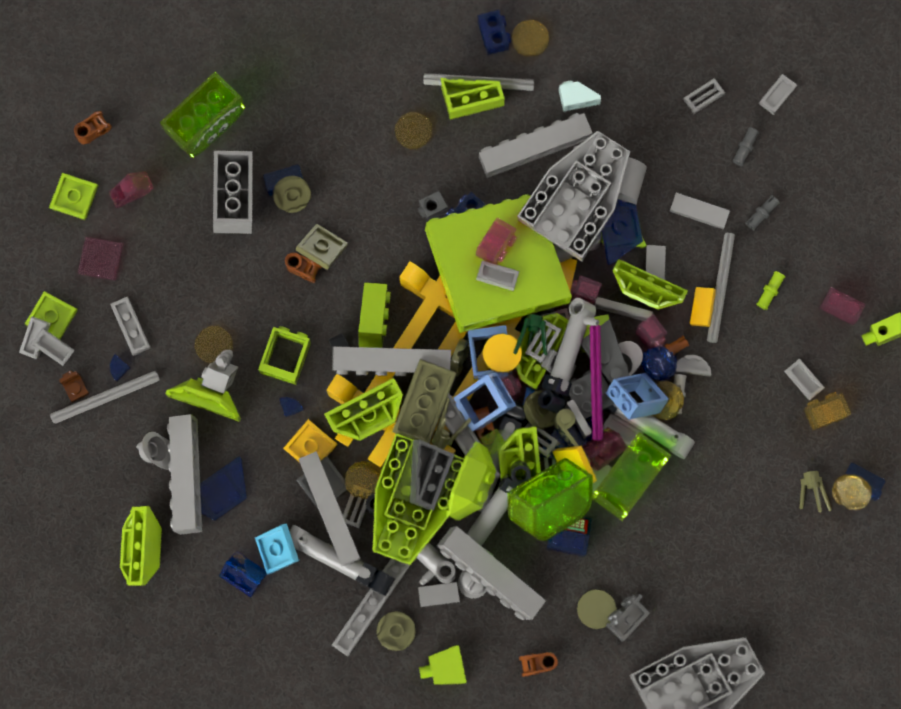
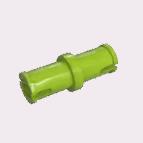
[756,271,785,310]

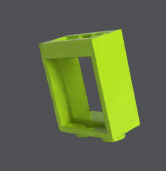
[258,326,311,385]

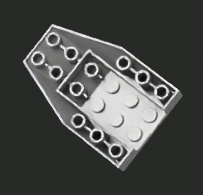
[517,131,630,262]
[629,638,765,709]

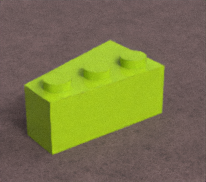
[440,78,505,119]
[358,283,391,348]

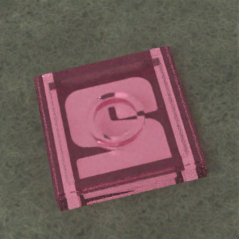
[78,237,124,281]

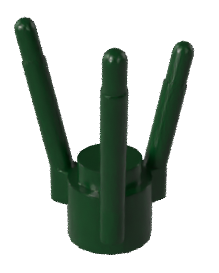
[513,314,548,355]

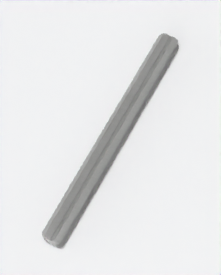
[423,73,534,91]
[707,233,735,343]
[50,371,160,424]

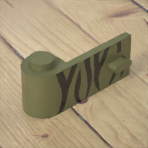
[554,409,590,463]

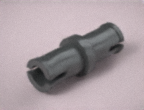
[732,127,759,166]
[745,195,780,231]

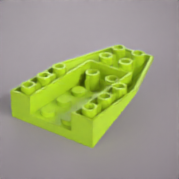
[373,433,464,565]

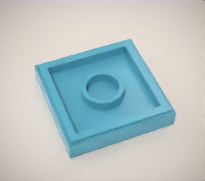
[255,524,299,574]

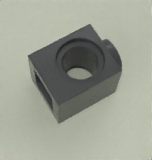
[417,191,448,221]

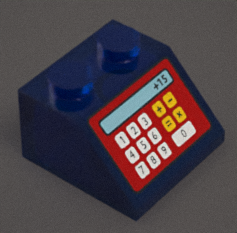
[546,511,592,557]

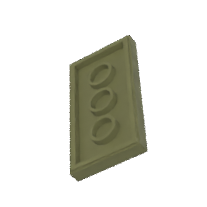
[392,359,456,443]

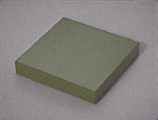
[296,223,348,270]

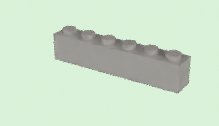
[479,113,593,178]
[332,347,451,376]
[167,414,202,535]
[437,526,546,620]

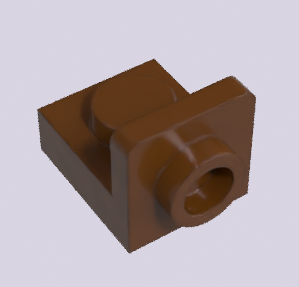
[59,371,89,403]

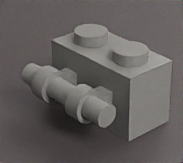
[201,350,238,393]

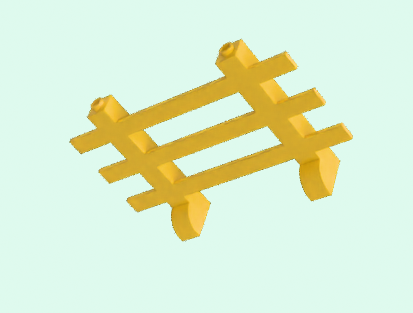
[326,261,523,467]

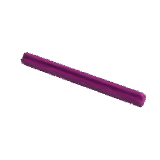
[590,325,603,441]

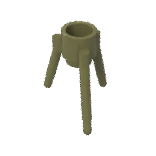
[431,398,471,449]
[799,471,832,512]

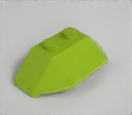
[612,259,688,309]
[516,313,569,389]
[165,378,241,422]
[324,378,403,441]
[497,426,544,505]
[447,441,496,521]
[120,506,162,586]

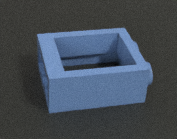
[468,325,512,381]
[453,372,516,432]
[606,373,669,420]

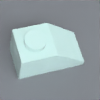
[559,81,601,112]

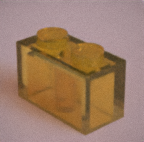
[804,392,851,431]

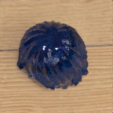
[641,346,678,381]

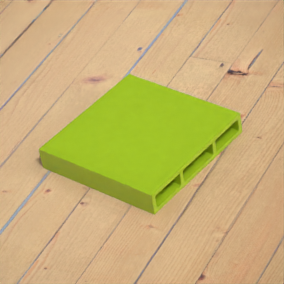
[425,194,572,333]

